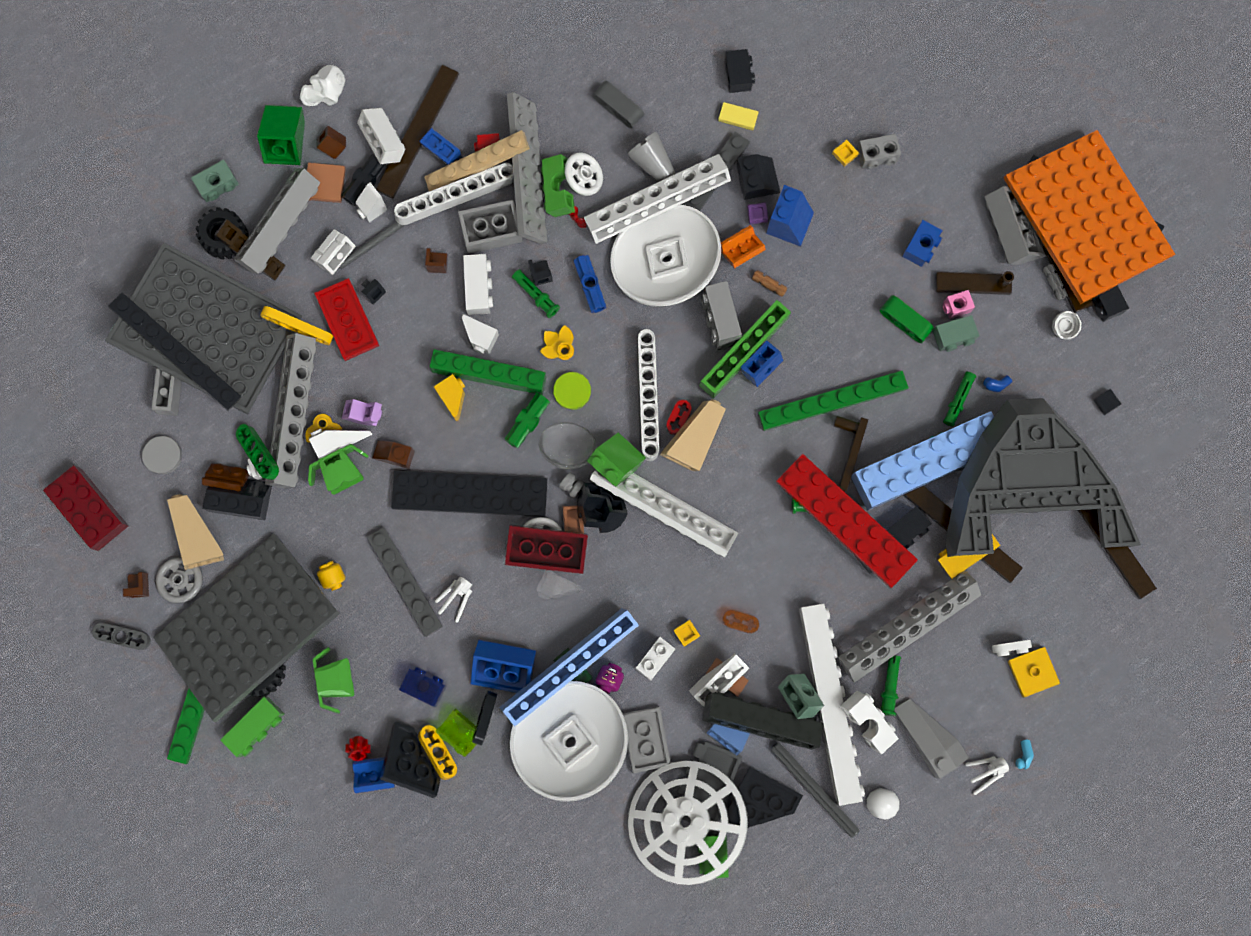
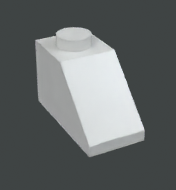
[355,183,387,223]
[462,314,499,354]

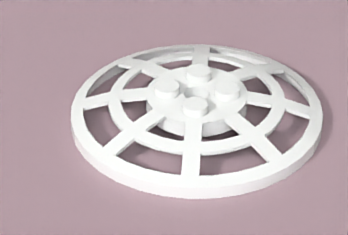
[628,761,748,885]

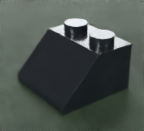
[736,154,780,200]

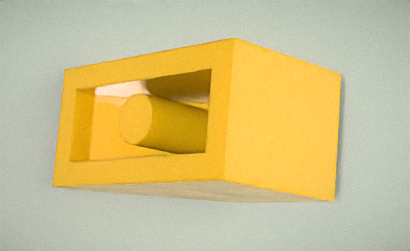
[434,374,465,421]

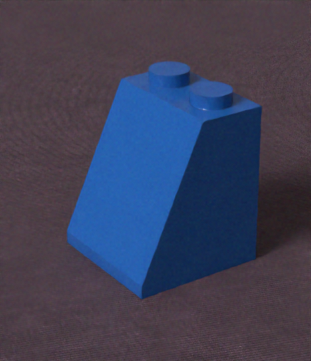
[766,185,814,247]

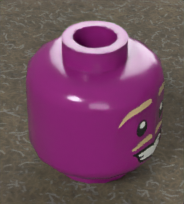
[595,663,624,694]

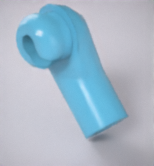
[1016,740,1034,770]

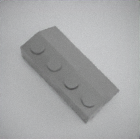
[985,186,1046,265]

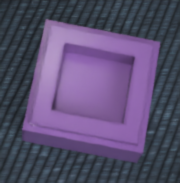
[747,203,768,224]

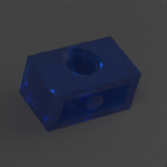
[399,667,447,707]

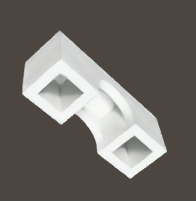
[840,691,899,755]

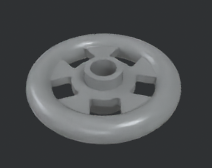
[156,557,203,603]

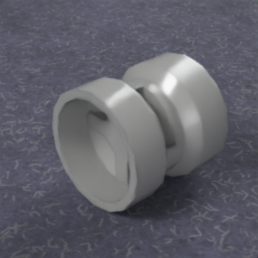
[559,472,584,499]

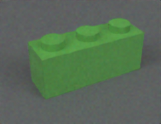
[220,697,284,757]

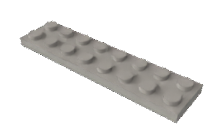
[507,92,547,244]

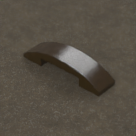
[215,219,286,280]

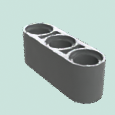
[592,81,644,128]

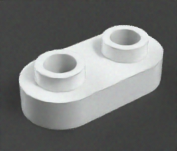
[992,640,1032,657]

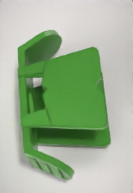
[308,444,369,495]
[313,647,354,714]

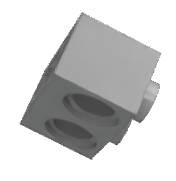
[857,134,901,169]

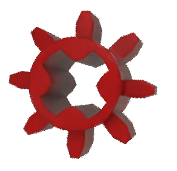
[345,736,371,761]

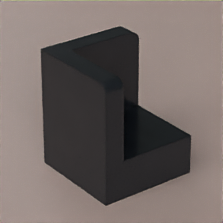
[528,259,553,286]

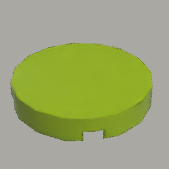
[554,372,591,410]

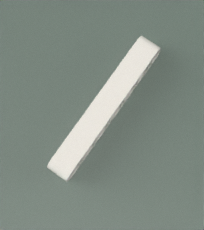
[394,163,514,225]
[638,329,659,461]

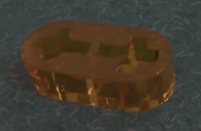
[722,610,759,634]

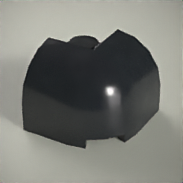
[577,482,628,533]

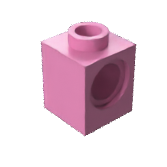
[943,290,975,319]

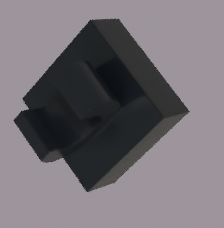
[361,279,386,305]

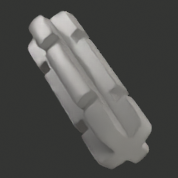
[1043,264,1068,300]

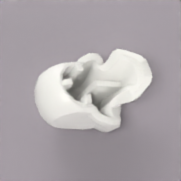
[300,65,345,106]

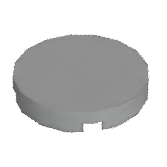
[142,436,182,474]

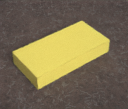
[718,102,759,131]

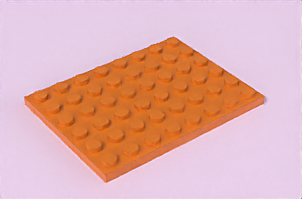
[1003,130,1176,304]

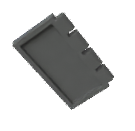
[675,741,742,832]

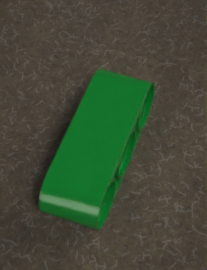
[879,295,934,343]

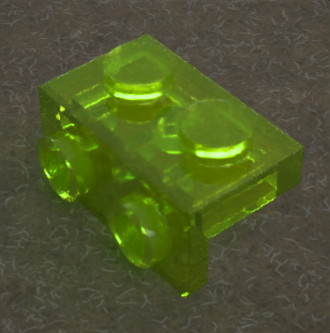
[436,708,477,757]

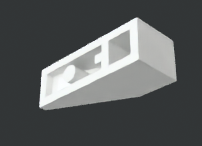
[308,428,372,459]
[689,654,749,707]

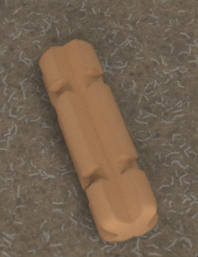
[752,270,787,297]

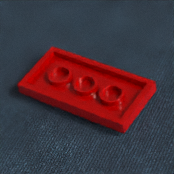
[314,278,380,361]

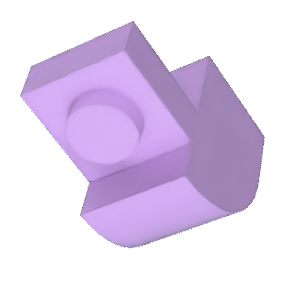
[341,399,382,426]

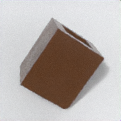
[317,125,346,159]
[425,248,448,273]
[123,572,149,598]

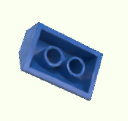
[471,640,536,693]

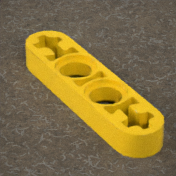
[260,306,333,345]

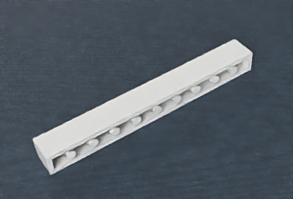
[799,604,865,806]

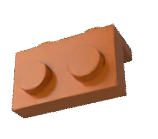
[721,225,766,269]

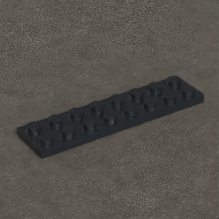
[391,471,548,517]

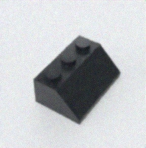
[202,479,272,520]

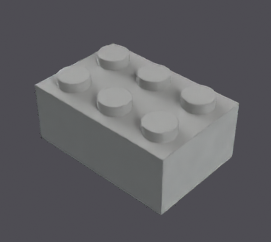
[458,200,523,254]
[701,281,742,350]

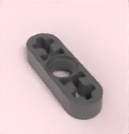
[92,623,151,650]

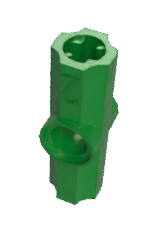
[504,393,550,449]

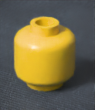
[316,561,346,591]

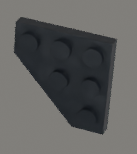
[380,721,441,798]
[727,767,803,828]

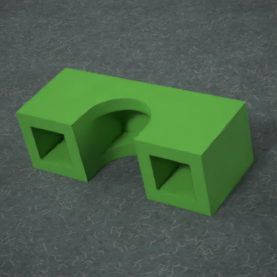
[541,154,575,217]

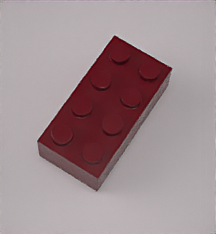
[43,465,129,551]
[505,525,588,574]

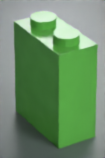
[587,433,646,487]

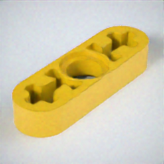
[418,725,457,780]

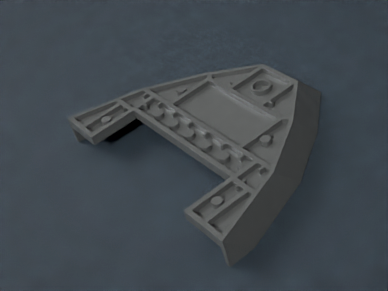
[946,398,1141,557]

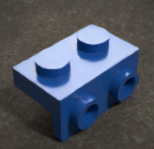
[352,757,395,793]

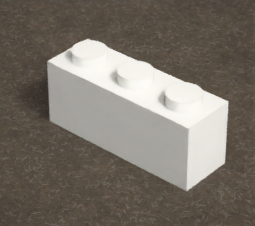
[357,108,405,164]
[463,254,493,315]

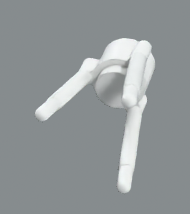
[435,576,472,623]
[965,756,1009,795]

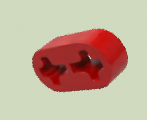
[666,400,692,435]

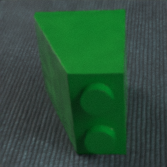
[257,105,305,165]

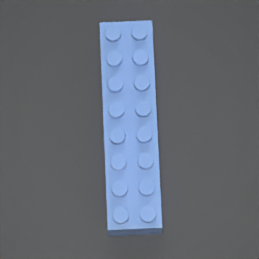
[851,411,994,511]

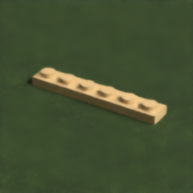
[424,130,530,192]

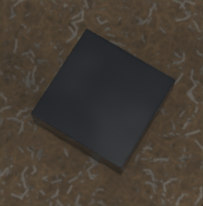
[1093,389,1121,415]

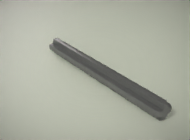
[771,742,860,838]

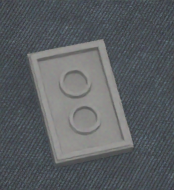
[623,707,671,773]

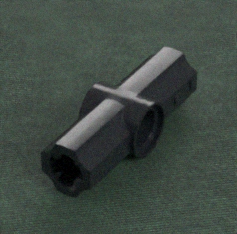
[341,152,386,206]

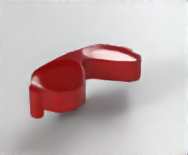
[568,206,587,228]

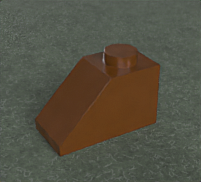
[372,440,415,469]

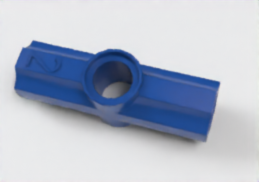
[573,255,607,313]

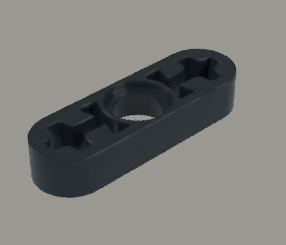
[472,691,497,745]

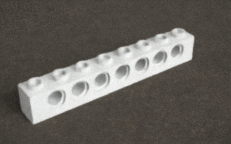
[584,154,731,244]

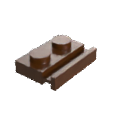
[202,463,249,491]

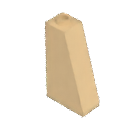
[660,399,726,471]
[167,494,224,570]

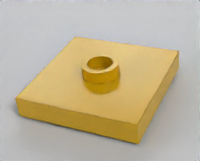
[1007,647,1060,698]

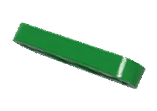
[236,424,279,480]

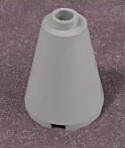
[627,132,676,182]

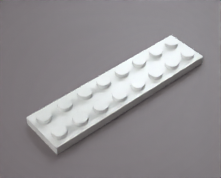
[589,470,738,557]

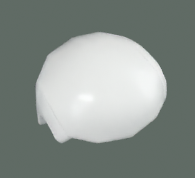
[1052,311,1082,340]
[867,788,900,820]

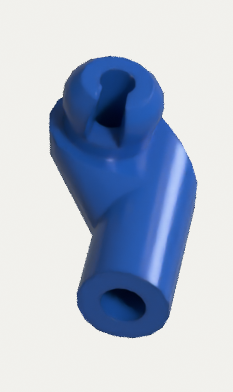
[983,375,1013,392]

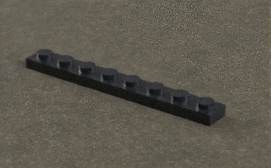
[108,293,241,411]

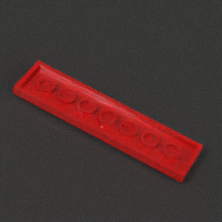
[776,454,918,589]

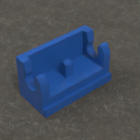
[420,128,462,165]

